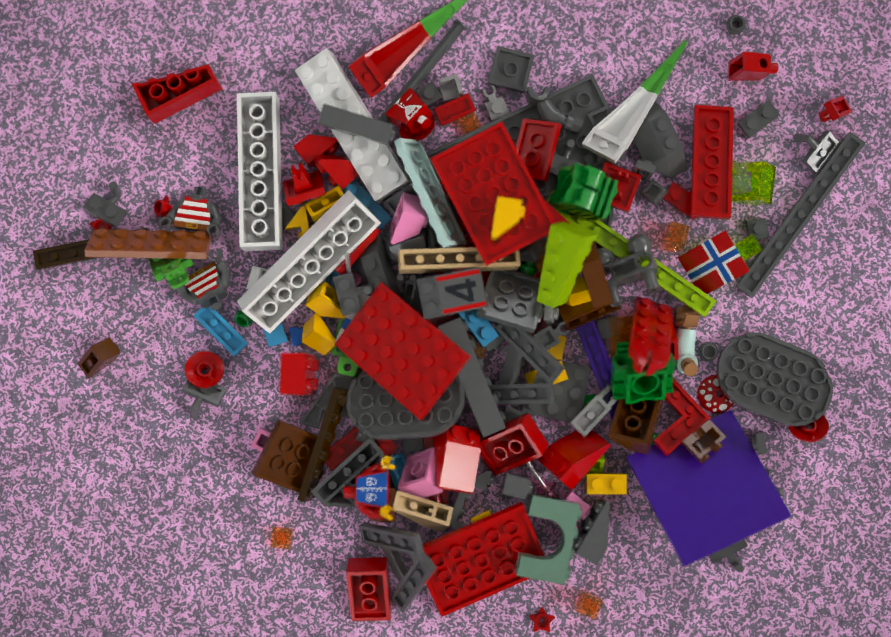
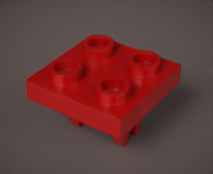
[602,162,642,213]
[283,163,326,206]

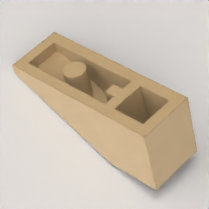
[392,490,453,532]

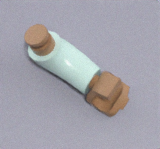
[674,304,699,376]

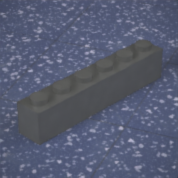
[437,316,507,437]

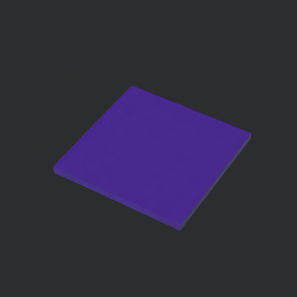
[626,410,792,568]

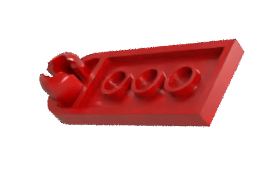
[628,296,674,376]

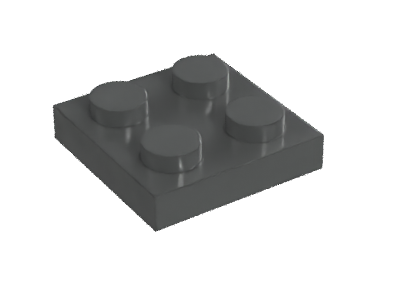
[488,46,535,94]

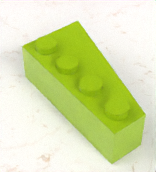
[537,222,598,308]

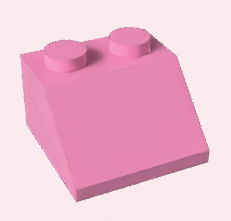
[390,192,428,244]
[398,447,443,498]

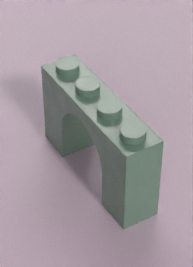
[515,493,582,585]

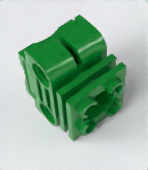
[549,163,618,221]
[611,341,676,404]

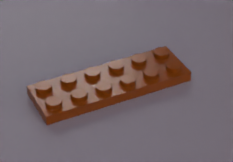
[84,228,212,259]

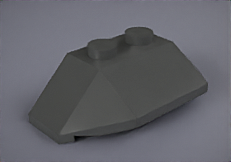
[633,101,688,178]
[351,233,402,298]
[311,437,384,507]

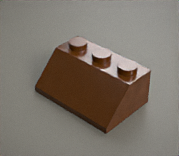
[608,399,663,455]

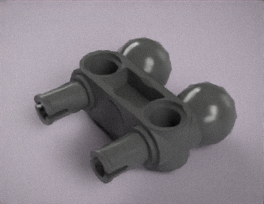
[597,234,660,307]

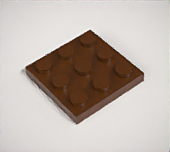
[251,419,318,492]

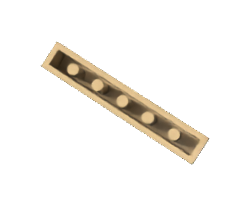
[398,247,520,274]

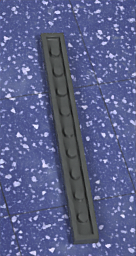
[735,132,865,298]

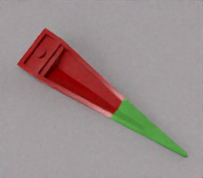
[348,0,468,98]

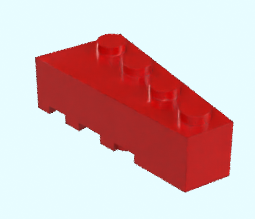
[132,64,223,124]

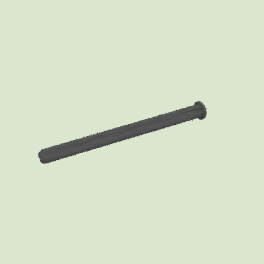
[378,19,467,124]

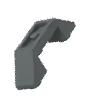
[450,470,494,531]

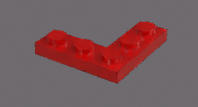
[653,378,711,457]

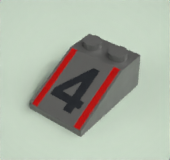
[417,267,488,319]

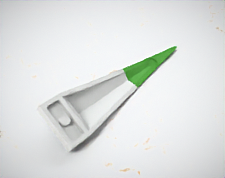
[582,40,687,164]

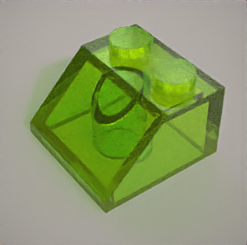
[732,161,776,205]

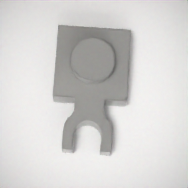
[482,85,509,122]
[544,305,559,327]

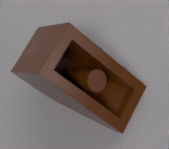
[77,337,121,379]

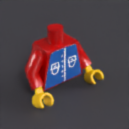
[344,456,395,520]

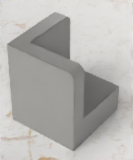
[439,74,463,103]

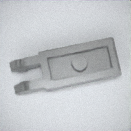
[570,384,617,437]

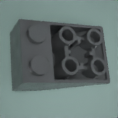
[572,497,610,566]

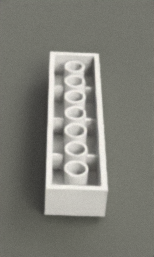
[295,48,411,203]
[237,92,283,251]
[237,190,381,333]

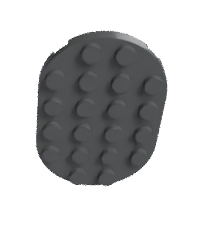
[716,332,833,427]
[346,370,465,440]

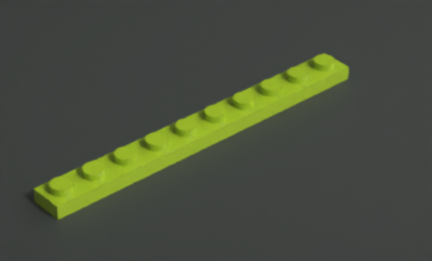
[546,189,716,317]

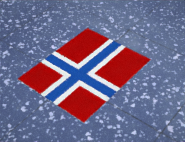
[677,230,750,294]

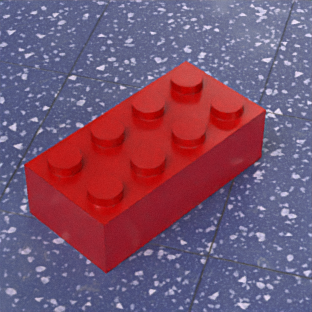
[280,353,319,395]

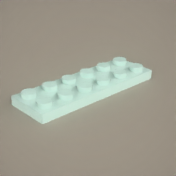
[394,138,468,248]

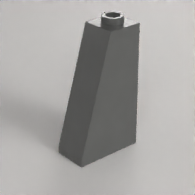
[318,103,396,145]

